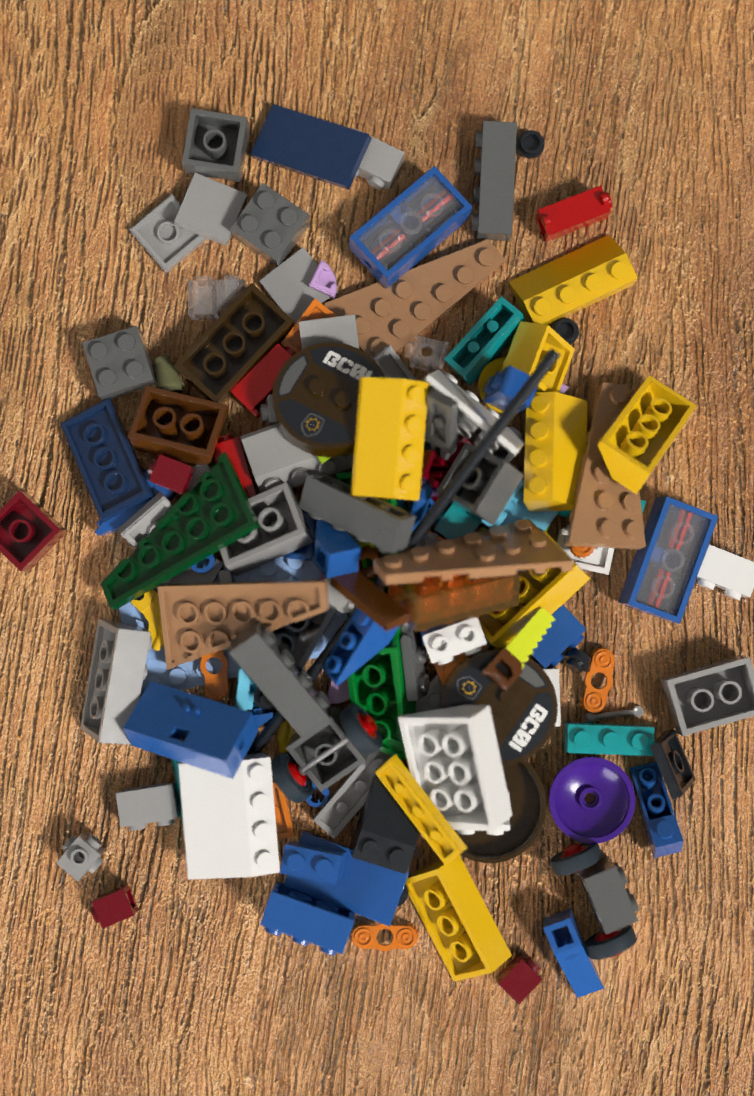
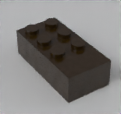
[174,283,294,404]

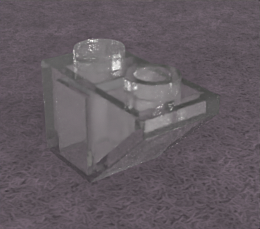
[188,275,247,320]

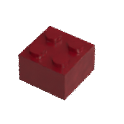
[0,490,68,572]

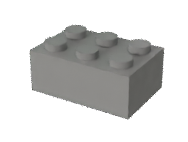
[220,482,314,576]
[661,656,754,736]

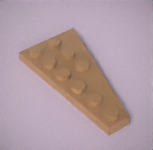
[324,239,506,357]
[563,382,646,549]
[373,519,573,585]
[158,579,330,670]

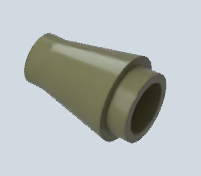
[154,355,184,394]

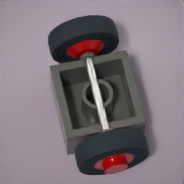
[271,704,383,803]
[550,842,639,960]

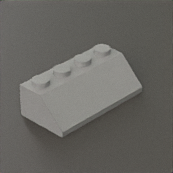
[240,424,354,493]
[80,618,152,745]

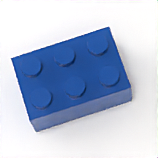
[260,881,355,955]

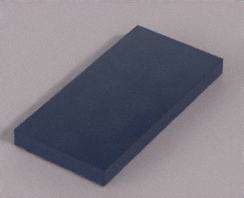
[250,104,372,190]
[60,398,154,522]

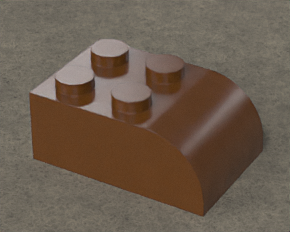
[128,386,228,465]

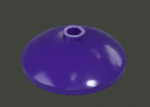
[549,757,635,844]

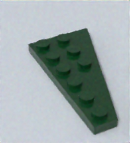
[100,452,260,610]

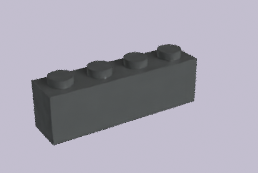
[472,121,517,241]
[299,472,416,554]
[229,621,330,737]

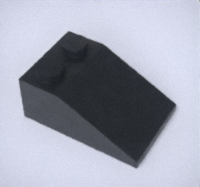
[272,576,337,671]
[349,768,419,874]

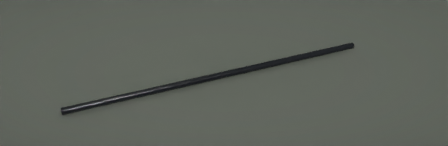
[246,348,560,755]

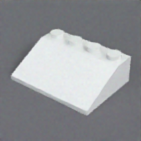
[424,369,525,463]
[398,705,513,830]
[178,753,280,880]

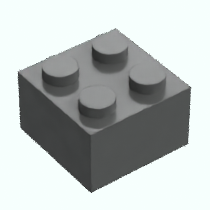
[182,108,250,182]
[230,183,311,267]
[82,326,156,400]
[436,442,524,525]

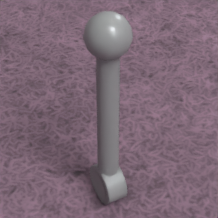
[585,705,644,723]

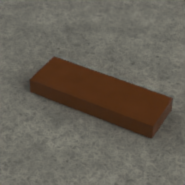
[330,571,410,632]

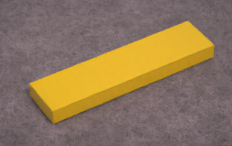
[374,755,467,865]

